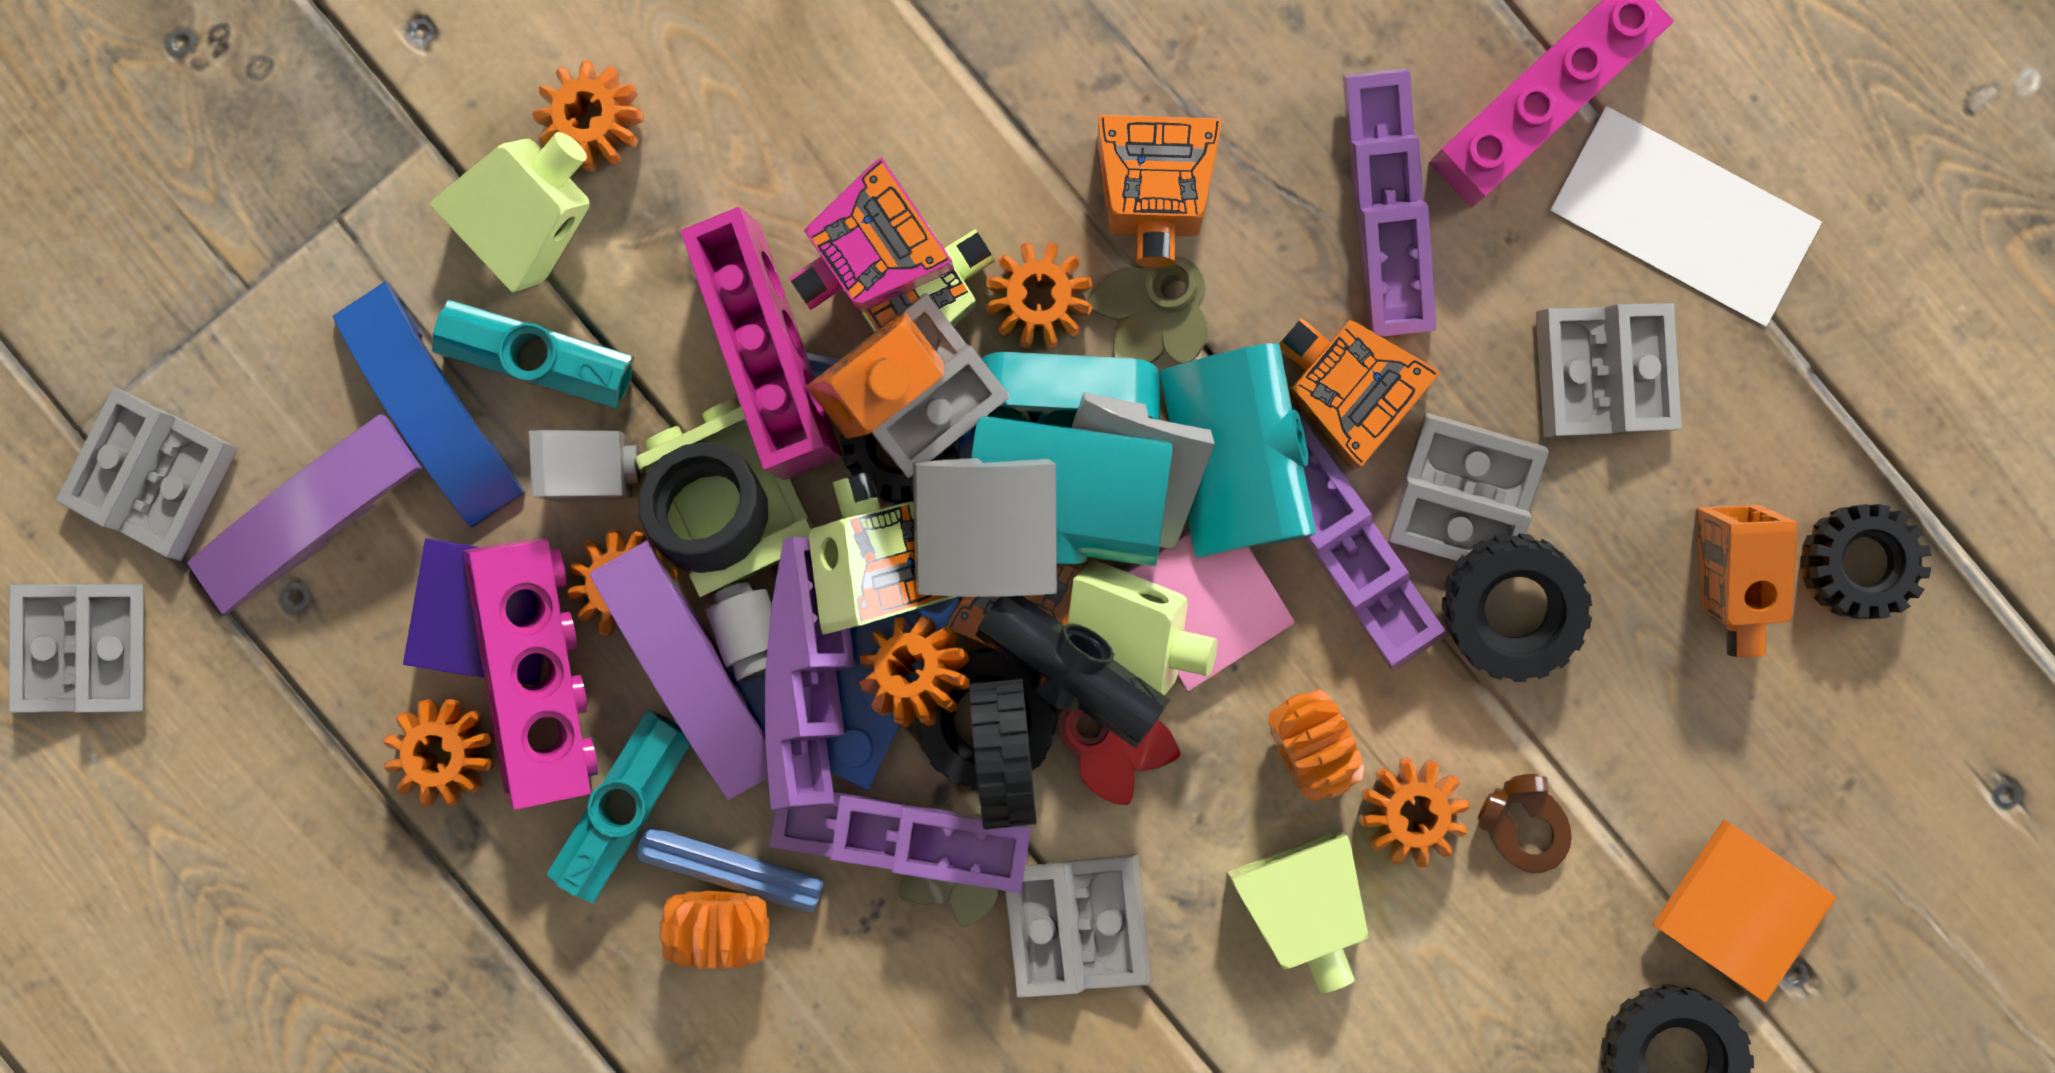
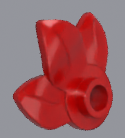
[1057,709,1181,805]

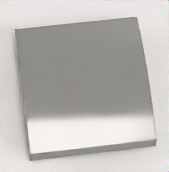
[844,293,1011,478]
[1536,303,1682,438]
[56,387,238,561]
[1071,392,1215,550]
[1389,412,1549,561]
[913,458,1057,597]
[9,584,144,713]
[1005,854,1153,998]

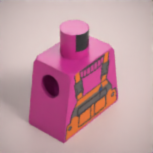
[789,157,954,313]

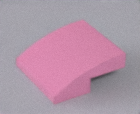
[1123,528,1295,691]

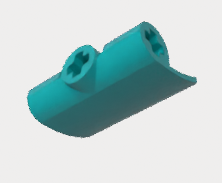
[1161,343,1316,558]
[971,416,1173,566]

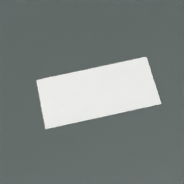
[1550,106,1822,327]

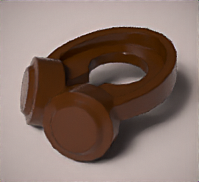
[1477,774,1572,873]

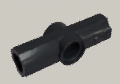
[975,596,1170,749]

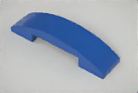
[332,281,525,527]

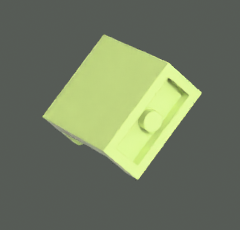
[634,398,814,598]

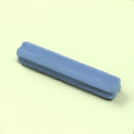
[637,827,823,913]

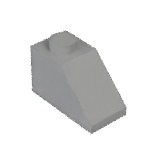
[529,430,642,502]

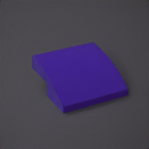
[403,538,544,685]

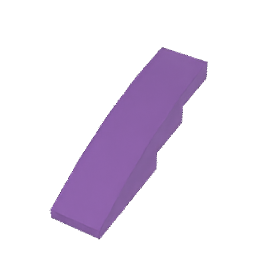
[1343,68,1436,337]
[187,414,422,615]
[1299,414,1446,671]
[765,537,855,810]
[590,541,768,800]
[770,790,1031,893]

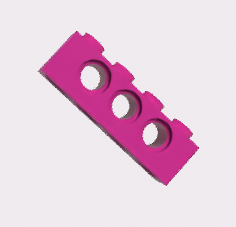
[1429,0,1674,208]
[680,206,843,480]
[462,537,598,810]

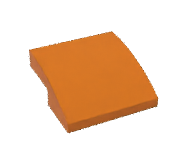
[1652,820,1837,1003]

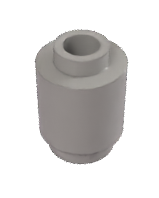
[706,582,772,682]

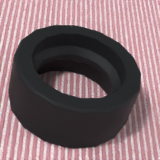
[638,442,768,573]

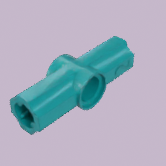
[432,299,635,409]
[546,709,691,903]

